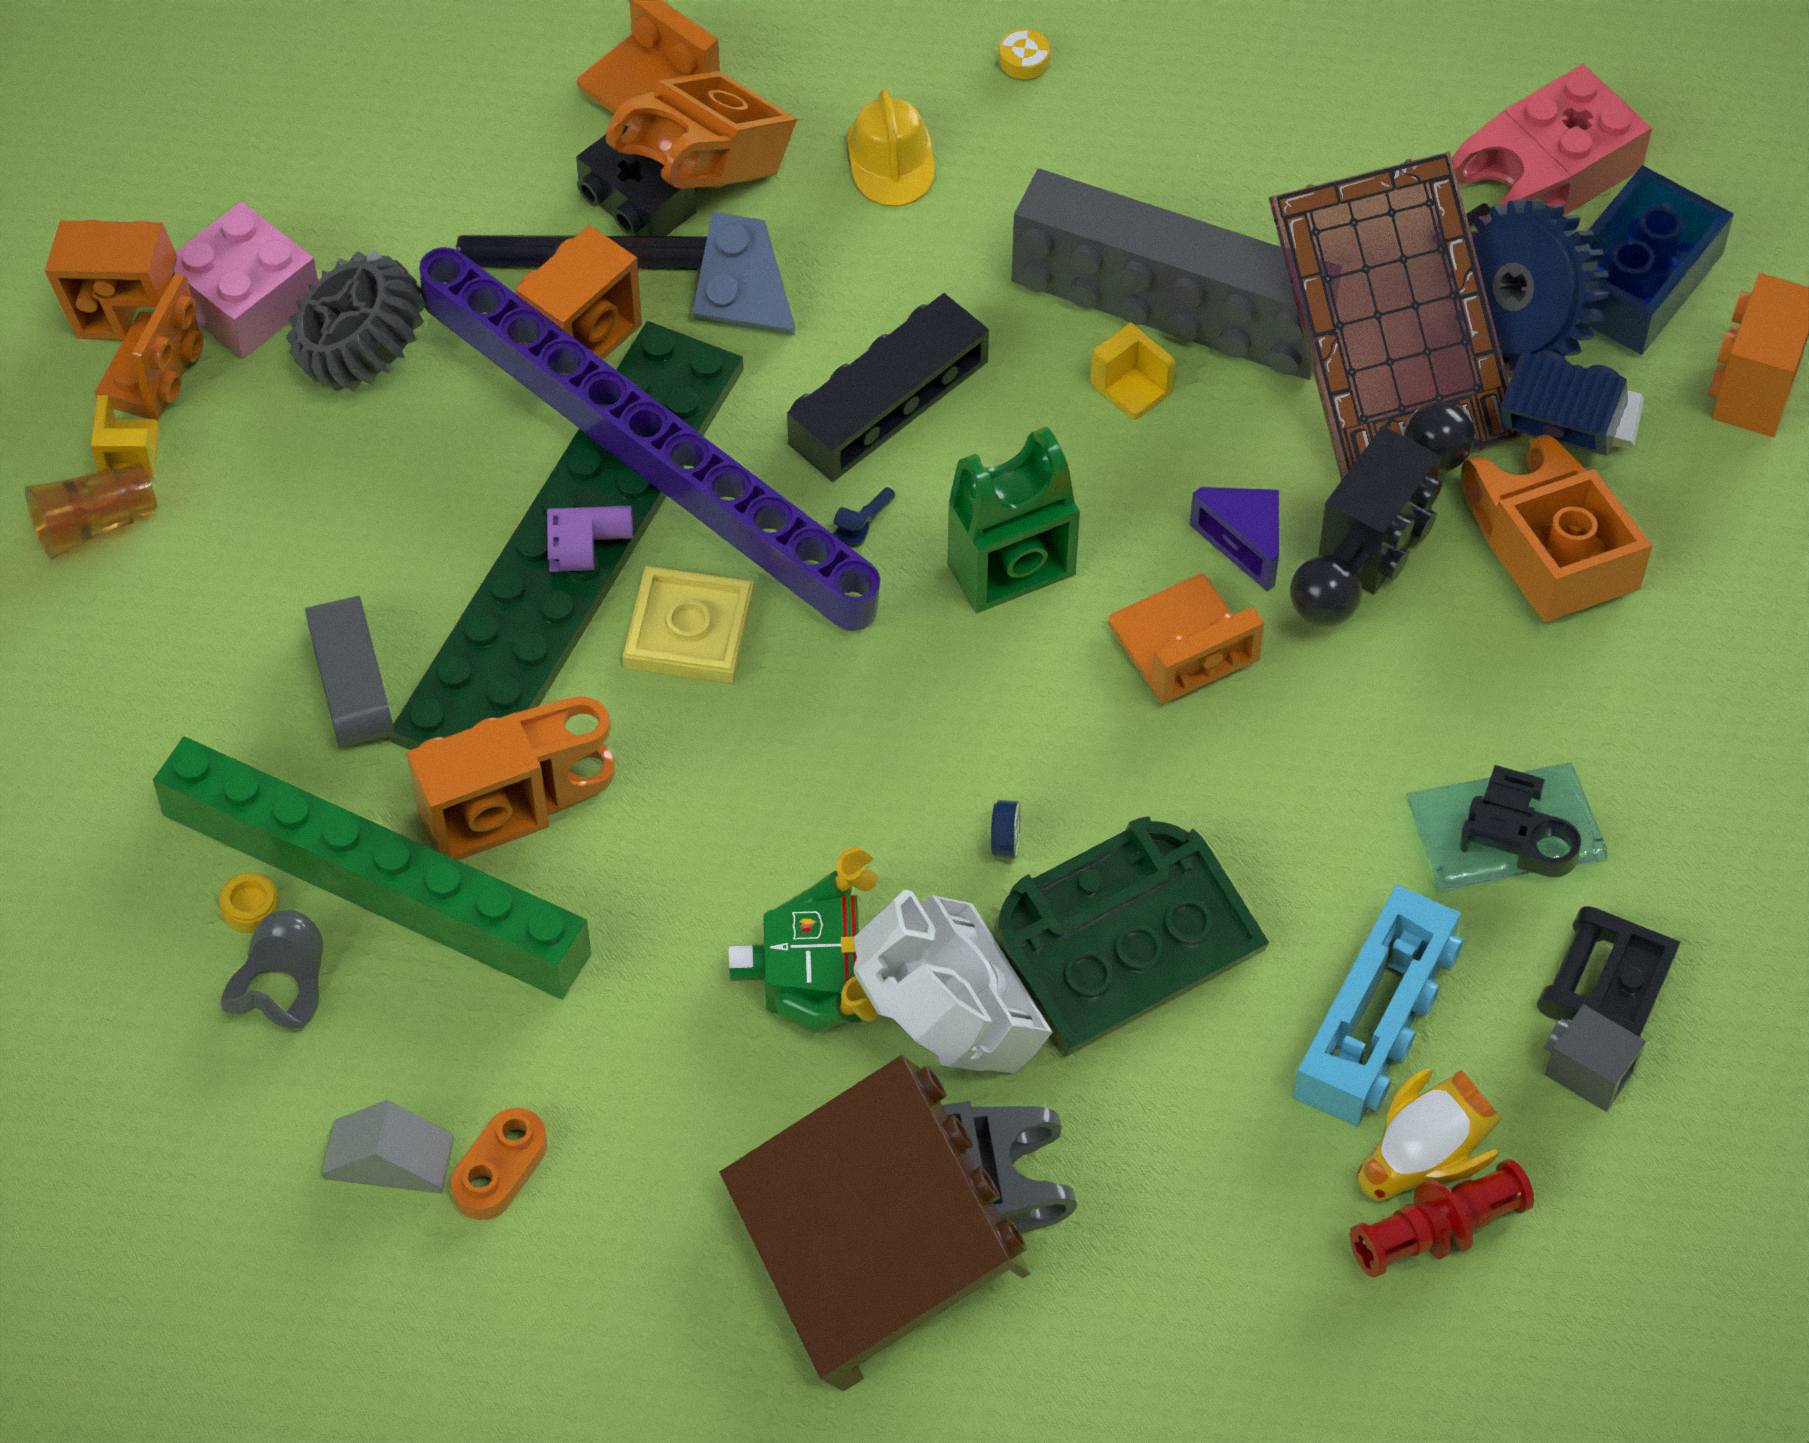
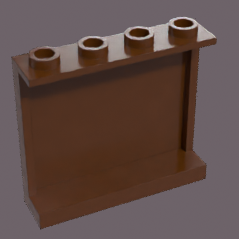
[719,1055,1031,1391]

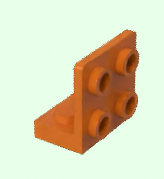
[577,0,720,125]
[95,273,204,421]
[1108,574,1265,705]

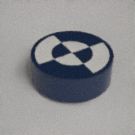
[991,800,1021,859]

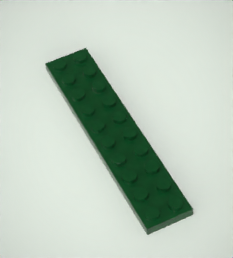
[390,321,744,750]

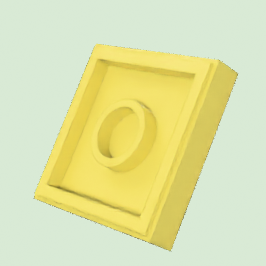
[622,566,755,684]

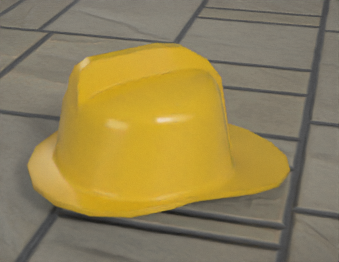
[847,90,935,207]

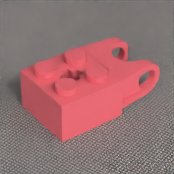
[1450,64,1652,216]

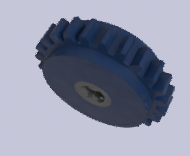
[1448,199,1609,371]

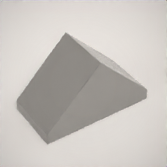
[322,1100,454,1194]

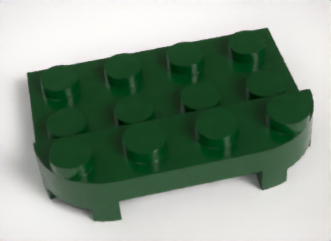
[994,816,1269,1056]

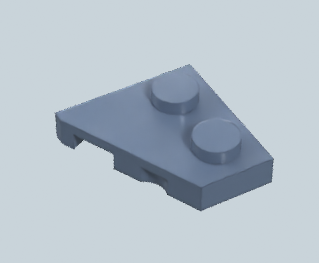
[692,212,796,335]

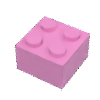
[171,201,318,359]

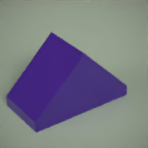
[1189,487,1280,592]

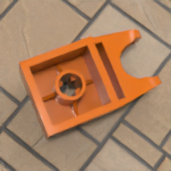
[606,71,797,189]
[1461,434,1652,623]
[406,696,615,861]

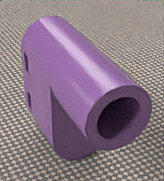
[547,506,633,572]

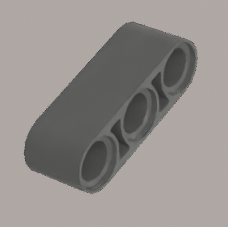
[304,595,394,748]

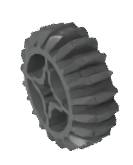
[286,251,426,391]

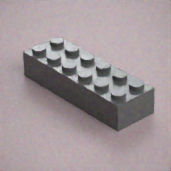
[1011,168,1341,380]

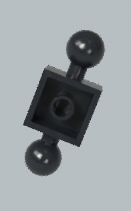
[1290,402,1475,627]

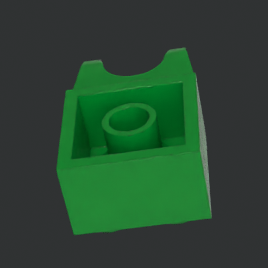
[947,427,1080,614]

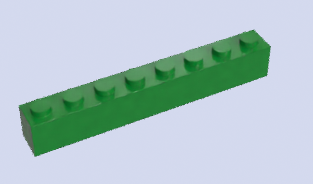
[153,736,591,1000]

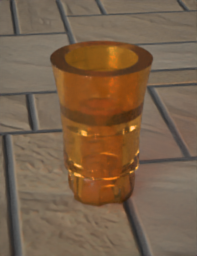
[24,463,157,560]

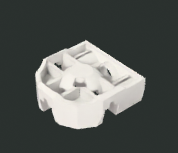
[853,890,1052,1074]

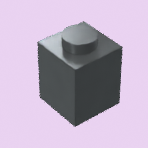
[1544,1004,1646,1112]

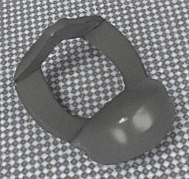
[221,910,323,1029]

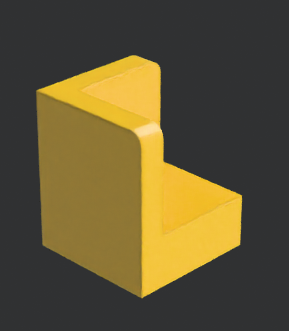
[1090,322,1176,420]
[91,395,160,478]

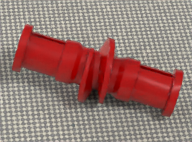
[1349,1159,1534,1278]

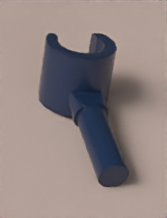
[833,487,895,546]

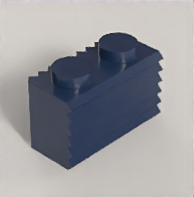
[1500,350,1628,456]

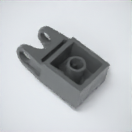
[942,1101,1077,1233]

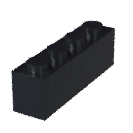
[787,293,989,482]

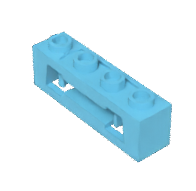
[1293,885,1464,1127]

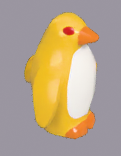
[1357,1068,1502,1201]

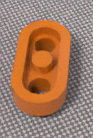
[451,1108,547,1220]

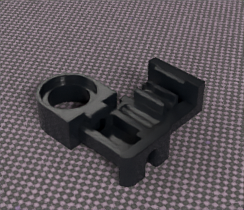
[1460,765,1581,877]

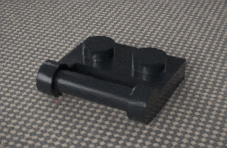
[1537,906,1680,1037]

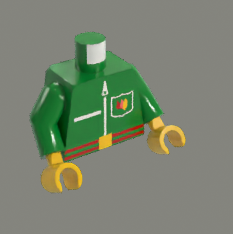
[729,847,878,1033]

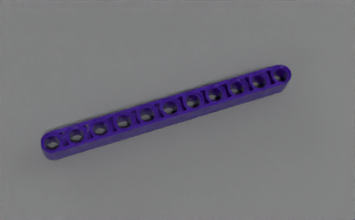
[419,247,881,631]

